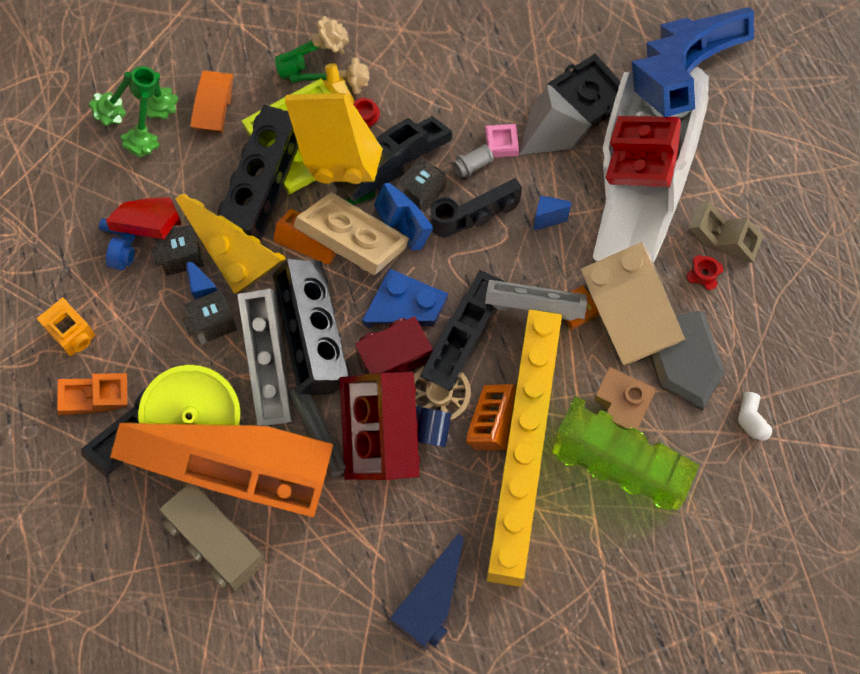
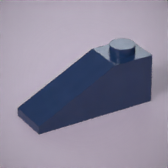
[390,534,464,651]

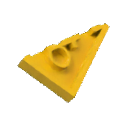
[175,194,286,294]

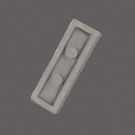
[485,280,587,320]

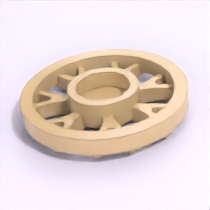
[414,366,471,422]

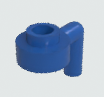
[99,218,137,271]

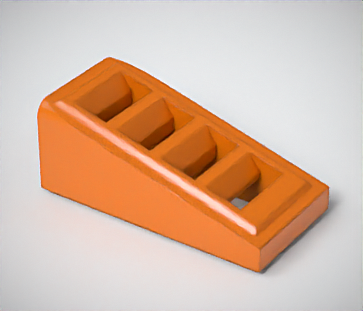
[466,384,516,450]

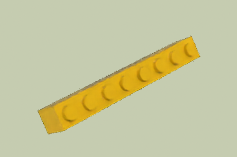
[486,309,562,587]

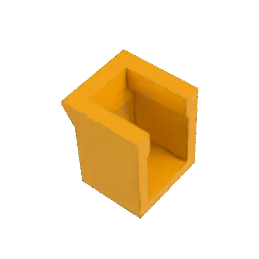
[37,297,96,357]

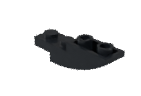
[335,116,452,201]

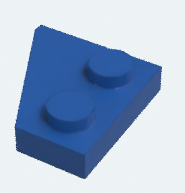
[362,269,448,327]

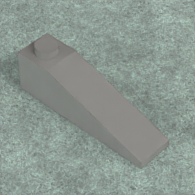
[237,289,292,426]

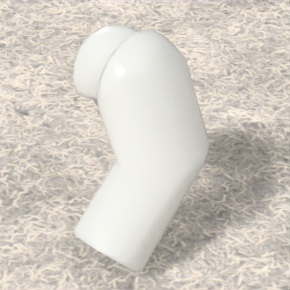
[738,392,772,441]

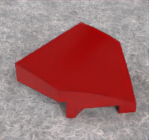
[106,197,182,239]

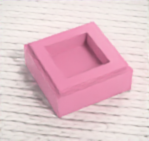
[485,124,519,158]

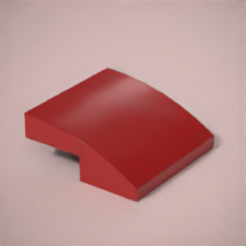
[605,116,681,187]

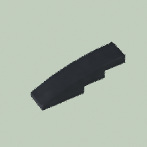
[420,270,506,392]

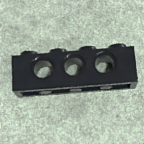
[218,104,299,241]
[273,259,349,394]

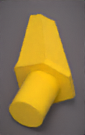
[324,64,355,103]

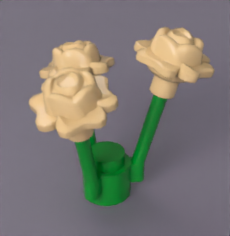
[275,16,370,94]

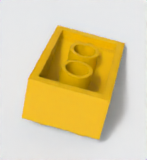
[285,93,383,184]

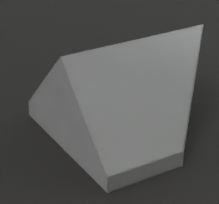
[519,85,592,155]

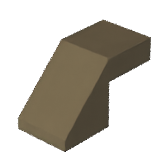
[689,201,763,263]

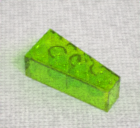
[551,396,700,511]

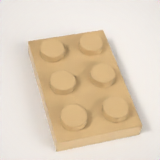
[294,192,410,275]

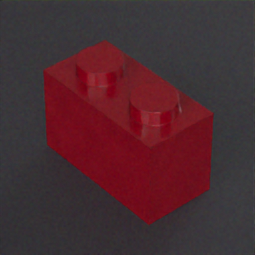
[355,316,433,374]

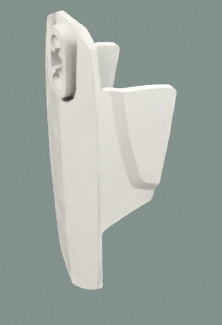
[593,67,709,264]

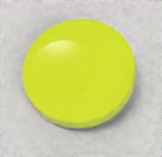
[138,365,241,425]

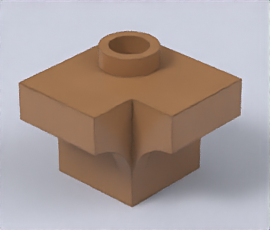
[594,367,657,437]

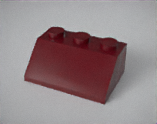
[339,372,420,480]

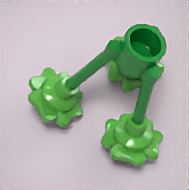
[88,66,178,157]

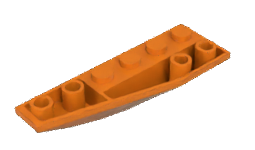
[110,423,333,518]

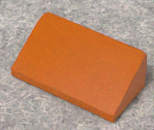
[274,209,336,264]

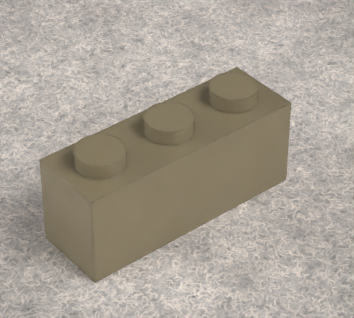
[159,483,267,591]

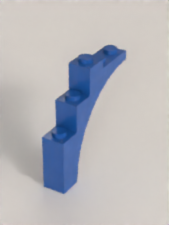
[632,7,754,117]

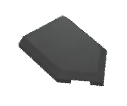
[650,311,725,411]

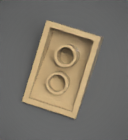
[581,242,686,366]

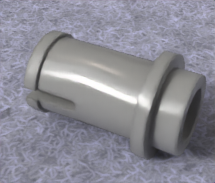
[452,144,494,178]

